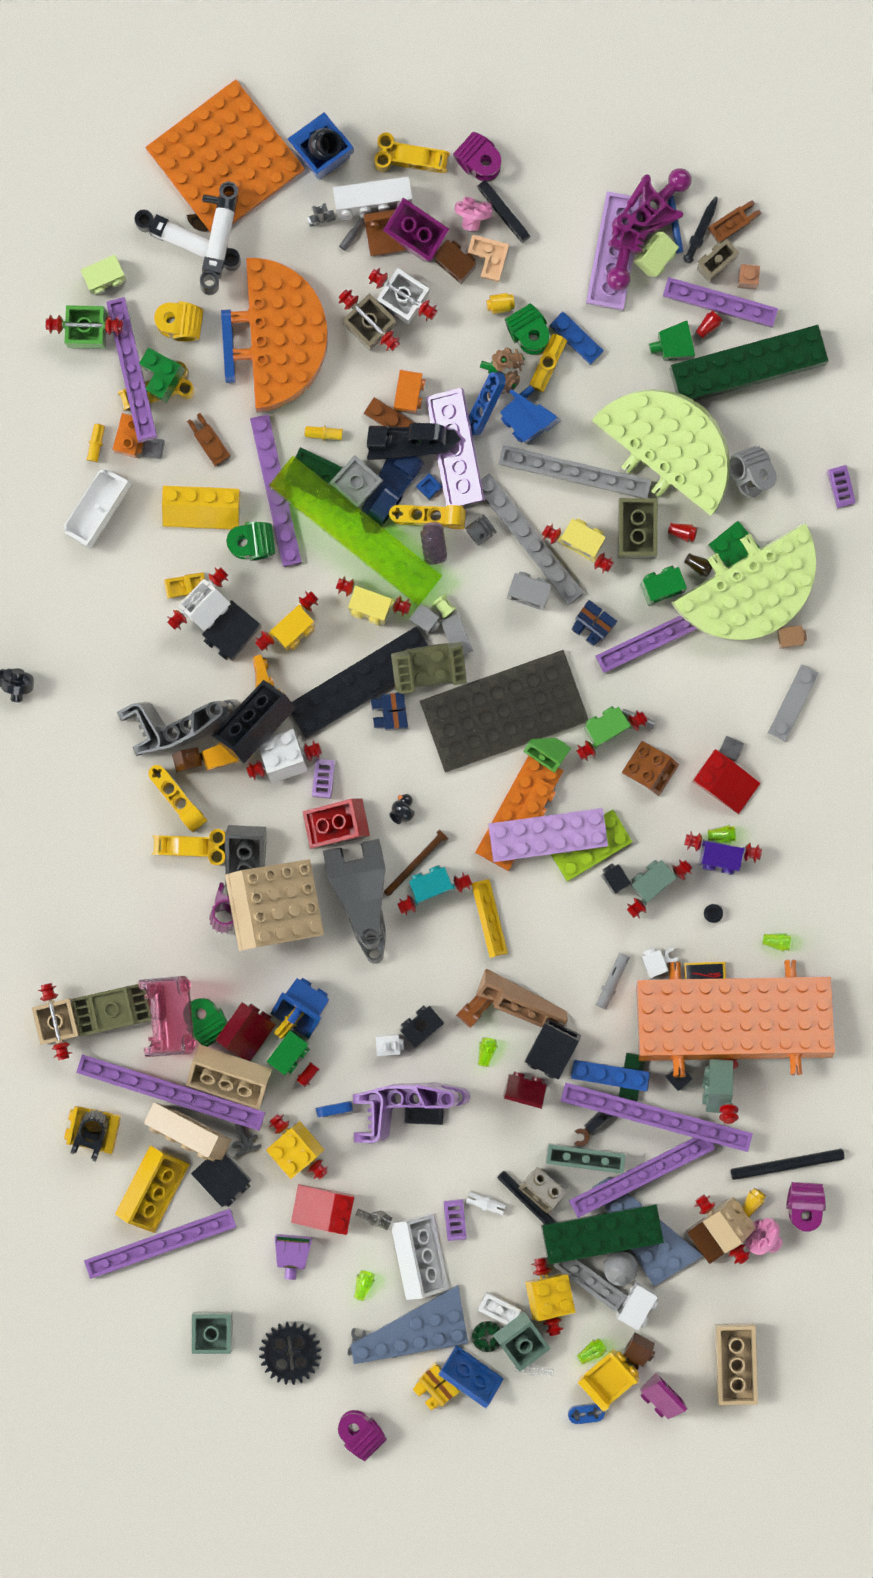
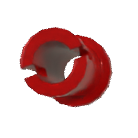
[297,1062,320,1087]

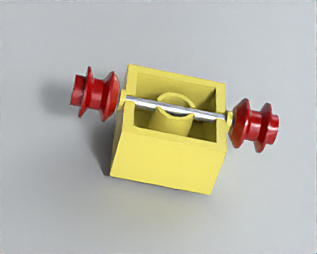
[542,518,614,574]
[336,576,412,626]

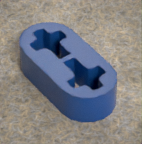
[315,1101,353,1117]
[568,1403,605,1424]

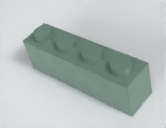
[546,1143,626,1174]

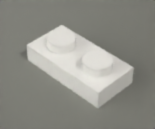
[478,1292,521,1325]

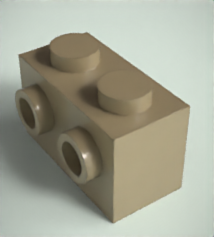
[697,239,739,283]
[519,1167,567,1214]

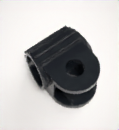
[70,1109,109,1162]

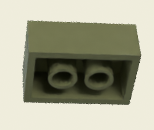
[618,498,658,559]

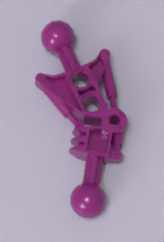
[607,168,692,291]

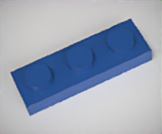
[549,311,604,365]

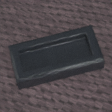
[404,1107,444,1125]

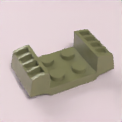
[391,642,467,694]
[72,983,152,1037]

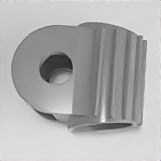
[729,446,777,498]

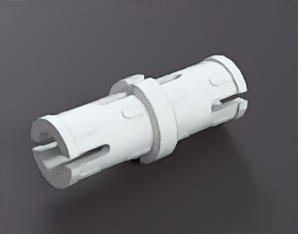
[466,1191,506,1216]

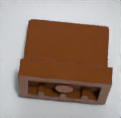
[364,209,407,256]
[622,741,680,796]

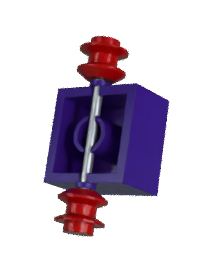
[684,831,762,875]

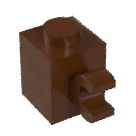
[172,747,204,773]
[623,1332,655,1371]

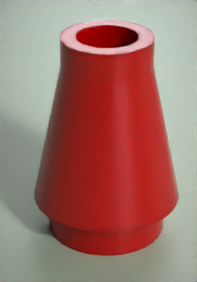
[695,310,723,339]
[668,523,697,543]

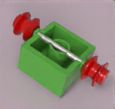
[45,305,123,349]
[576,706,648,761]

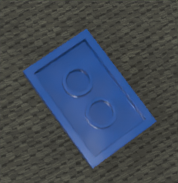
[438,1345,504,1408]

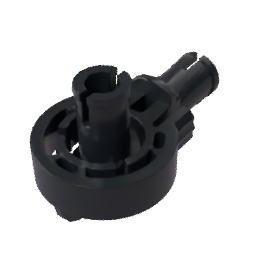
[0,668,34,703]

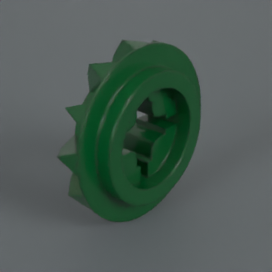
[472,1321,501,1352]

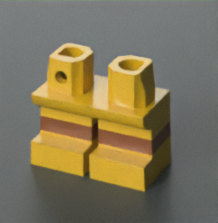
[413,1362,460,1411]

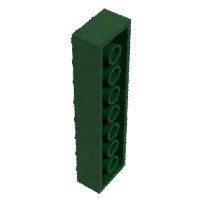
[669,325,829,401]

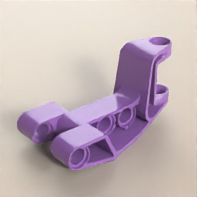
[353,1082,470,1143]

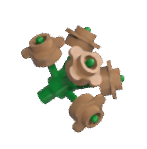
[480,347,525,398]

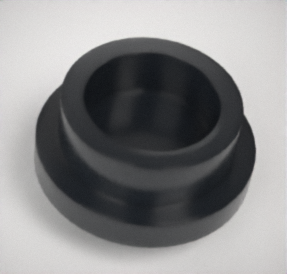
[704,904,723,923]

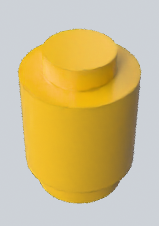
[486,293,515,314]

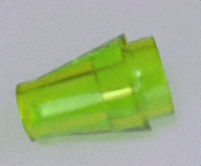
[708,824,736,843]
[762,933,791,952]
[478,1037,498,1067]
[354,1270,375,1301]
[577,1338,607,1364]

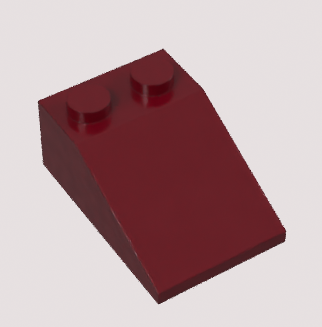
[503,1071,547,1109]

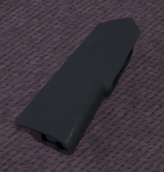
[367,423,461,461]

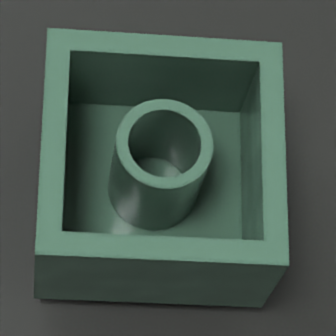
[192,1312,232,1354]
[493,1312,551,1372]

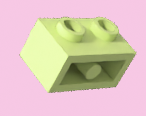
[633,232,679,277]
[80,255,126,295]

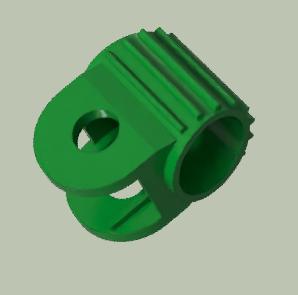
[505,303,550,355]
[226,522,276,561]
[185,998,228,1047]

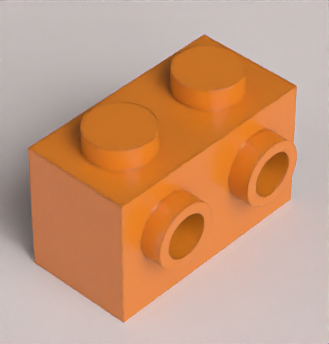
[394,370,426,414]
[112,413,143,458]

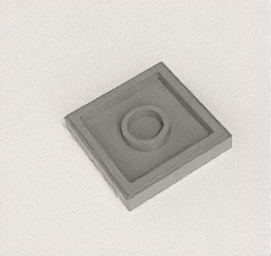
[329,455,383,509]

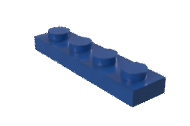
[571,1060,651,1091]

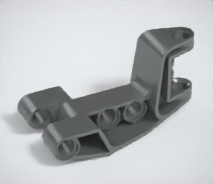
[117,699,240,756]
[323,839,386,964]

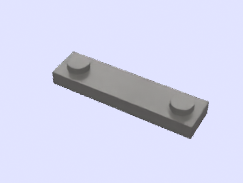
[768,664,818,742]
[553,1259,627,1312]

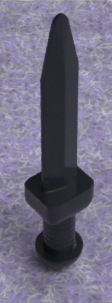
[683,196,718,263]

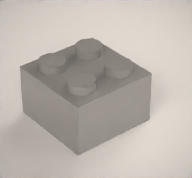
[507,571,551,611]

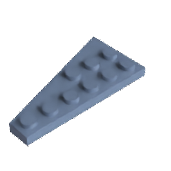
[592,1177,703,1286]
[350,1285,468,1364]

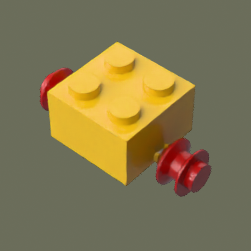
[255,591,319,651]
[266,1114,328,1180]
[525,1257,576,1336]

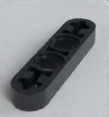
[477,180,530,243]

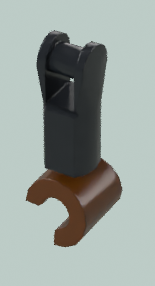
[574,1112,613,1147]

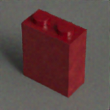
[216,1002,276,1062]

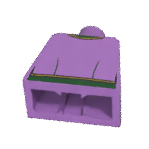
[275,1234,312,1280]

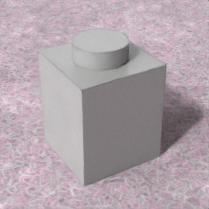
[410,604,440,634]

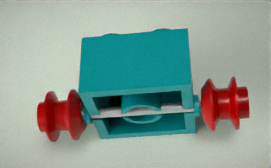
[397,865,473,916]

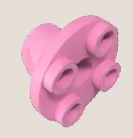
[454,197,493,231]
[745,1218,782,1255]

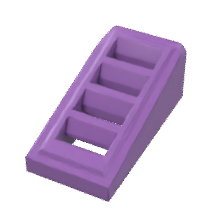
[827,465,856,508]
[312,759,335,799]
[444,1199,467,1241]

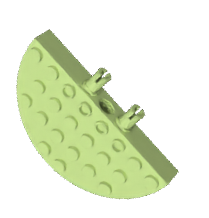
[591,389,730,516]
[671,524,816,640]

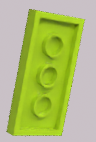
[550,809,633,881]

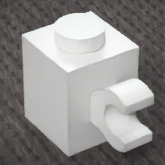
[641,948,678,978]
[376,1035,404,1056]

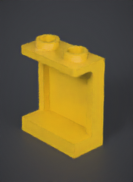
[64,1106,122,1154]
[578,1349,640,1412]

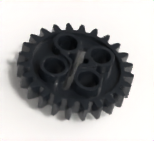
[259,1321,322,1385]

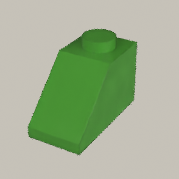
[523,737,571,773]

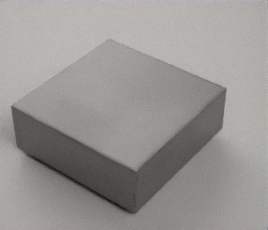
[142,439,165,459]
[719,736,744,761]

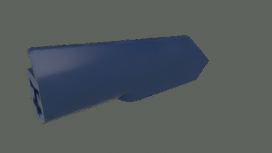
[359,456,425,534]

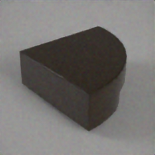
[186,214,208,232]

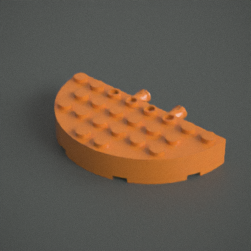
[231,258,328,413]

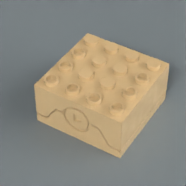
[225,859,324,951]

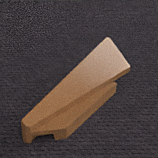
[476,969,568,1027]

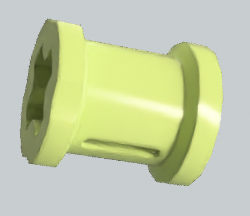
[432,594,457,619]

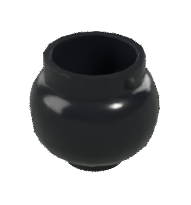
[308,128,342,161]

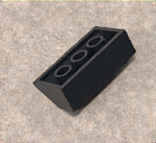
[211,680,296,764]

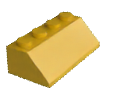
[162,485,241,530]
[115,1145,190,1233]

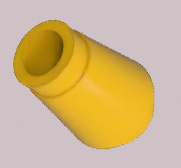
[742,1188,767,1218]

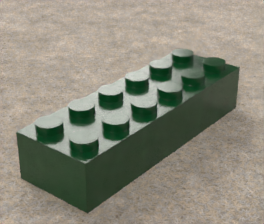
[541,1203,664,1264]

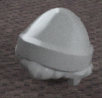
[603,1250,639,1286]

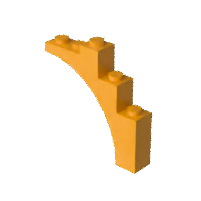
[201,654,285,771]

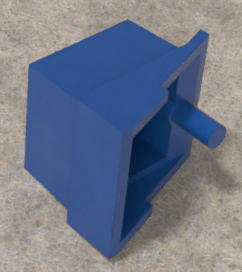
[288,112,354,180]
[500,385,561,444]
[270,978,329,1039]

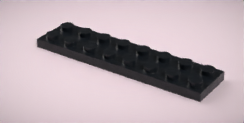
[291,626,429,738]

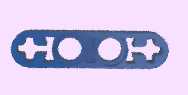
[221,309,236,383]
[469,372,506,436]

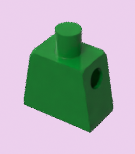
[649,321,696,361]

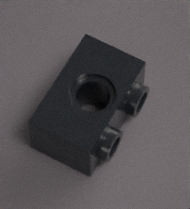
[601,863,631,894]
[400,1005,444,1048]

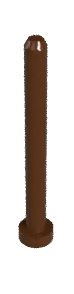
[384,829,449,896]

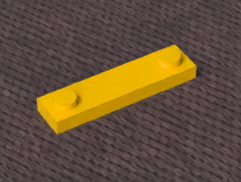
[472,879,508,958]

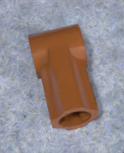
[456,995,494,1028]

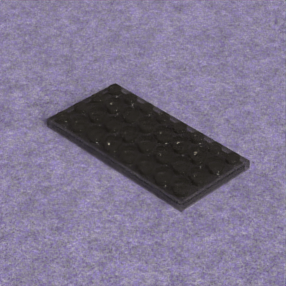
[419,650,589,773]

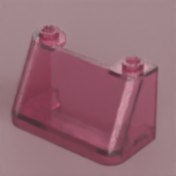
[139,976,196,1057]

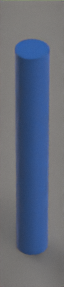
[667,196,684,254]

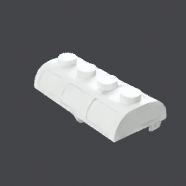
[64,469,133,549]

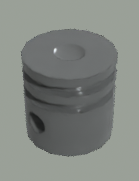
[465,514,497,546]

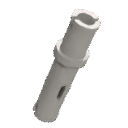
[595,952,630,1010]

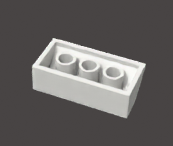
[391,1214,449,1300]

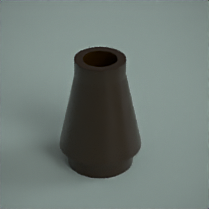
[684,553,712,577]

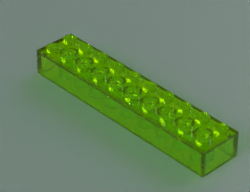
[269,455,442,607]

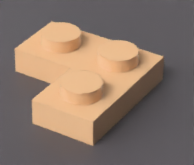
[468,234,509,282]

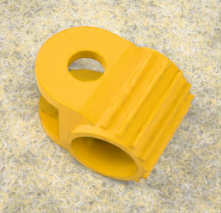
[154,301,203,342]

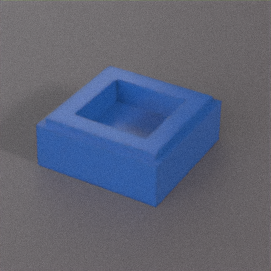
[416,473,443,500]

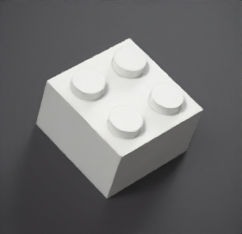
[616,1281,659,1331]

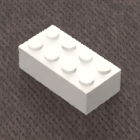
[333,177,412,221]

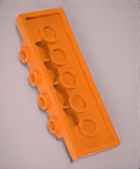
[475,755,564,871]

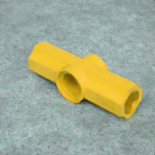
[529,333,567,393]

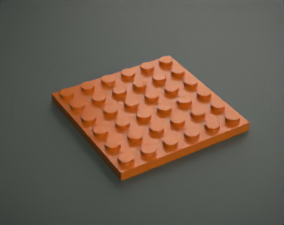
[145,79,305,233]

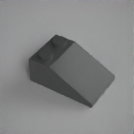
[225,825,266,887]

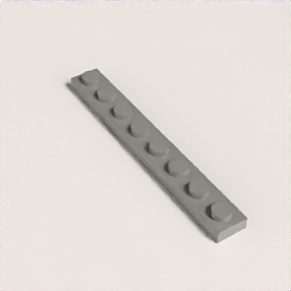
[498,445,651,498]
[481,473,584,605]

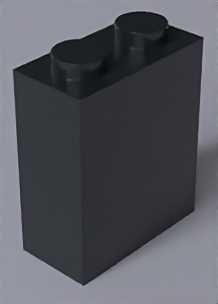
[202,600,262,661]
[525,1018,581,1080]
[191,1152,252,1207]

